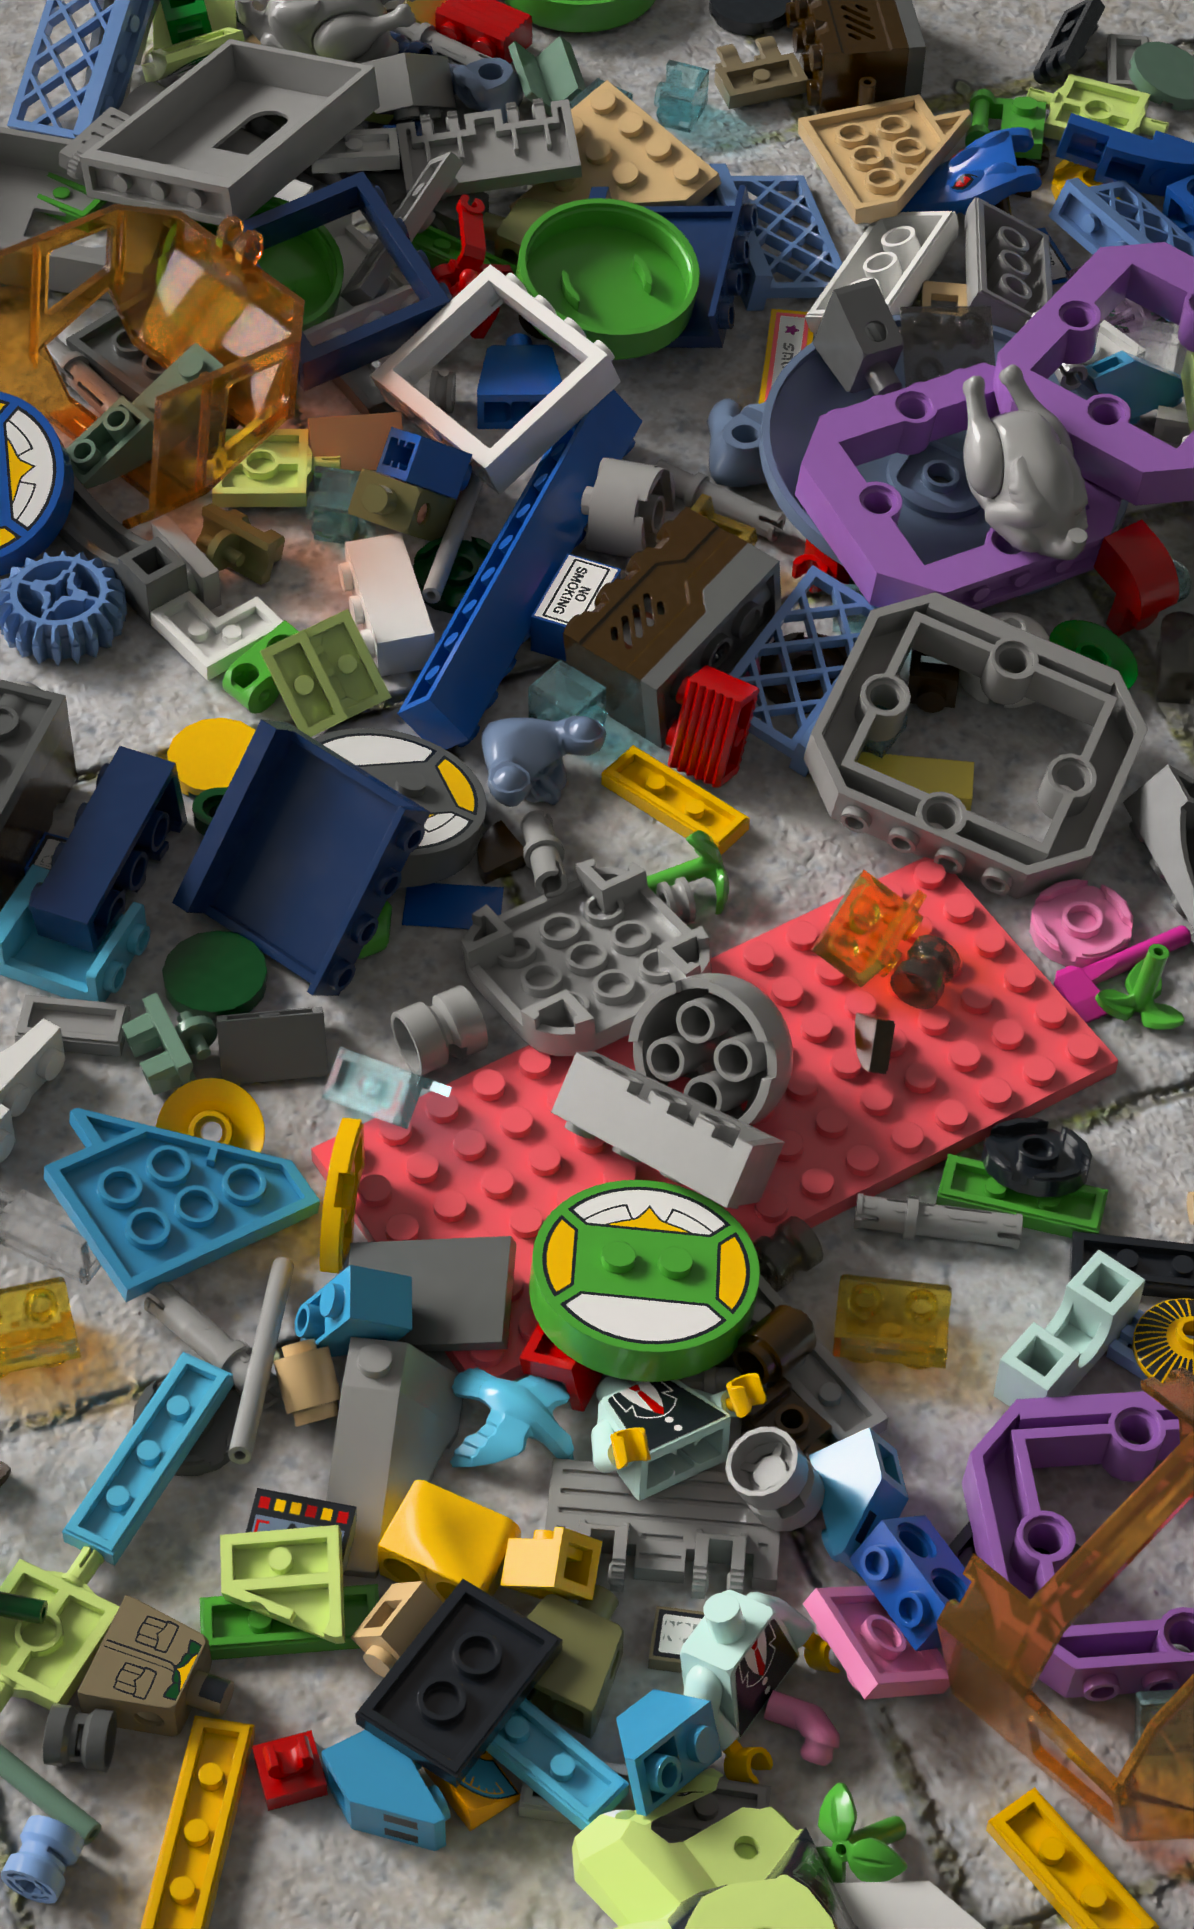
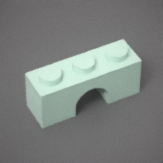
[993,1250,1145,1407]

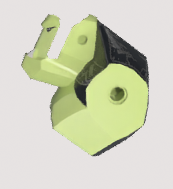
[572,1768,856,1929]

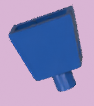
[477,333,562,429]

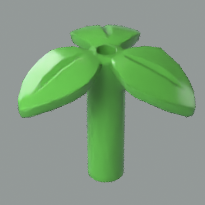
[647,830,729,915]
[1095,944,1185,1030]
[816,1782,908,1883]

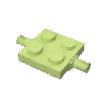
[1026,74,1169,141]
[181,429,341,507]
[0,1546,120,1713]

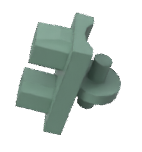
[121,992,217,1095]

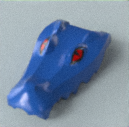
[901,127,1042,215]

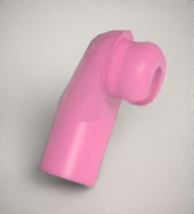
[764,1690,840,1766]

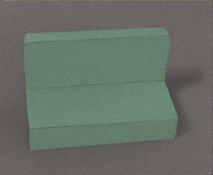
[508,36,589,117]

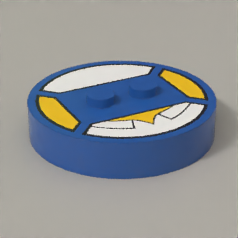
[0,392,74,576]

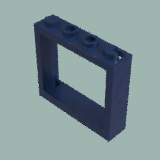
[217,171,453,392]

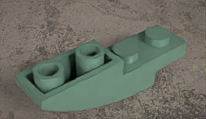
[66,342,230,489]

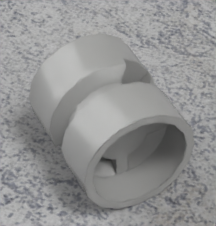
[391,985,488,1076]
[725,1427,825,1531]

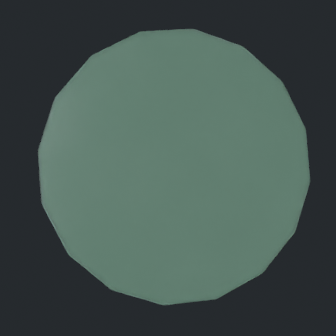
[1129,41,1194,111]

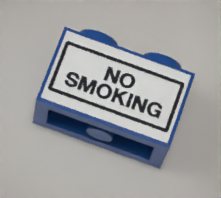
[531,553,621,661]

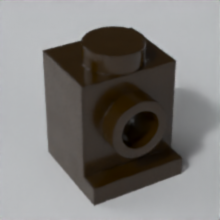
[908,649,960,713]
[741,1377,832,1463]

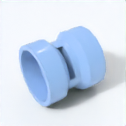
[0,1815,85,1904]

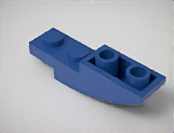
[1055,113,1194,196]

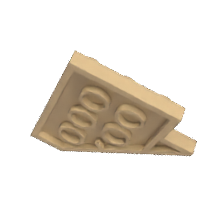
[509,80,721,210]
[798,94,971,224]

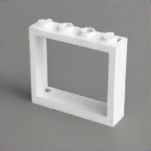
[370,264,621,495]

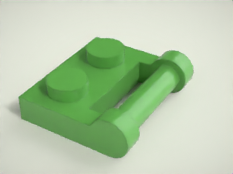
[965,89,1047,160]

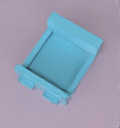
[0,864,151,1002]

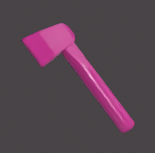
[1054,925,1191,1023]

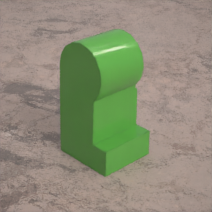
[223,620,299,714]

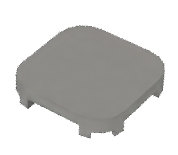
[461,858,712,1056]

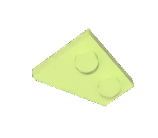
[220,1525,345,1644]

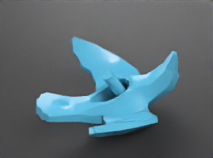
[450,1368,574,1467]

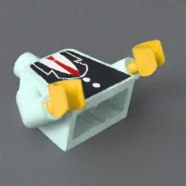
[591,1373,767,1501]
[680,1590,840,1784]

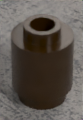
[733,1305,816,1385]

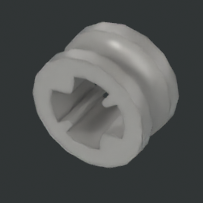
[429,370,456,413]
[656,877,696,923]

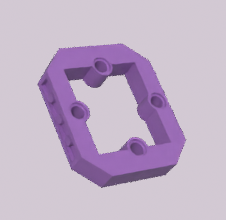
[993,242,1194,506]
[795,363,1122,610]
[962,1388,1194,1701]

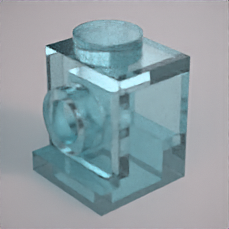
[654,59,709,133]
[306,466,360,544]

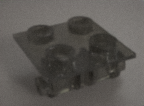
[898,306,996,388]

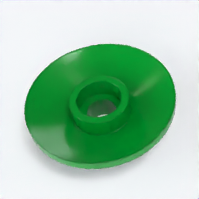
[1049,620,1138,690]

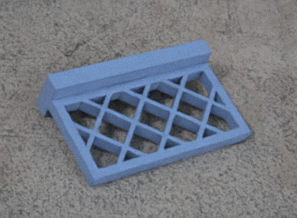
[7,0,155,139]
[701,164,842,311]
[1048,178,1194,322]
[729,565,879,778]

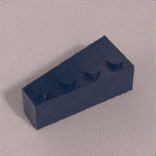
[29,746,188,953]

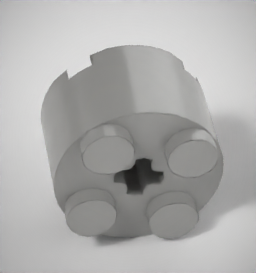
[581,457,675,558]

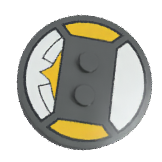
[314,728,487,887]

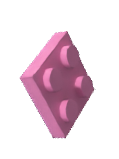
[803,1586,957,1700]

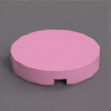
[1029,879,1133,968]

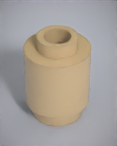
[273,1338,341,1427]

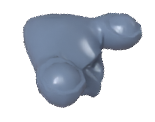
[449,58,524,124]
[707,398,767,487]
[481,716,606,807]

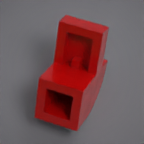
[1094,519,1179,636]

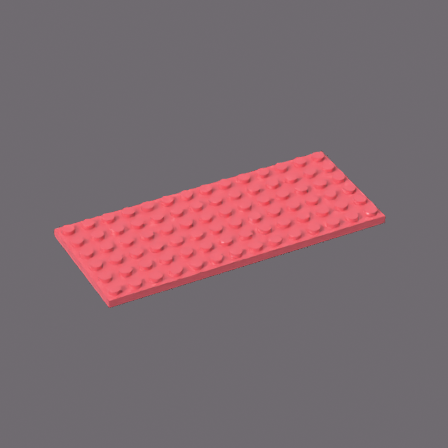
[311,857,1118,1381]

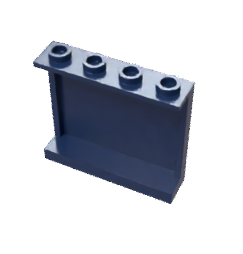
[588,185,758,348]
[172,719,431,996]

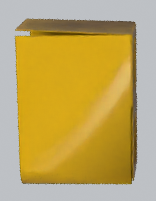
[378,1480,521,1603]

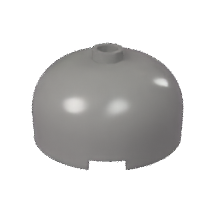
[628,973,793,1126]

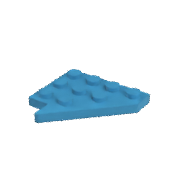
[44,1108,320,1302]

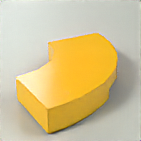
[319,1117,365,1274]

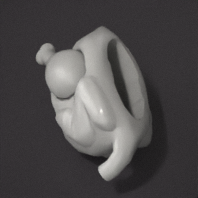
[235,0,416,64]
[962,364,1088,560]

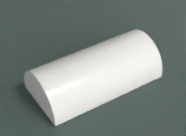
[805,211,959,336]

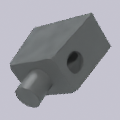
[813,278,904,396]

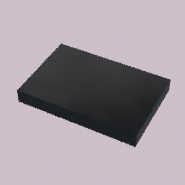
[355,1579,563,1788]

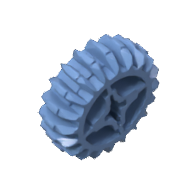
[0,550,127,666]

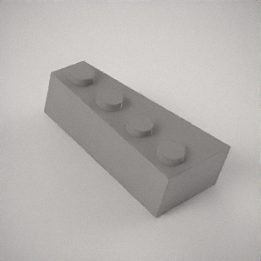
[551,1051,785,1209]

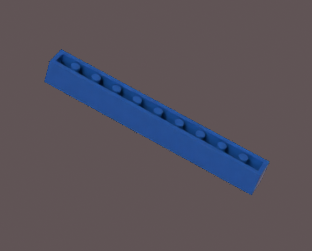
[397,389,643,750]

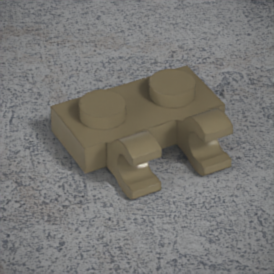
[714,36,809,109]

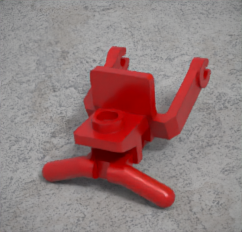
[431,194,514,339]

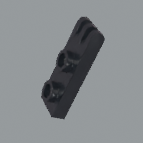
[1033,0,1105,84]

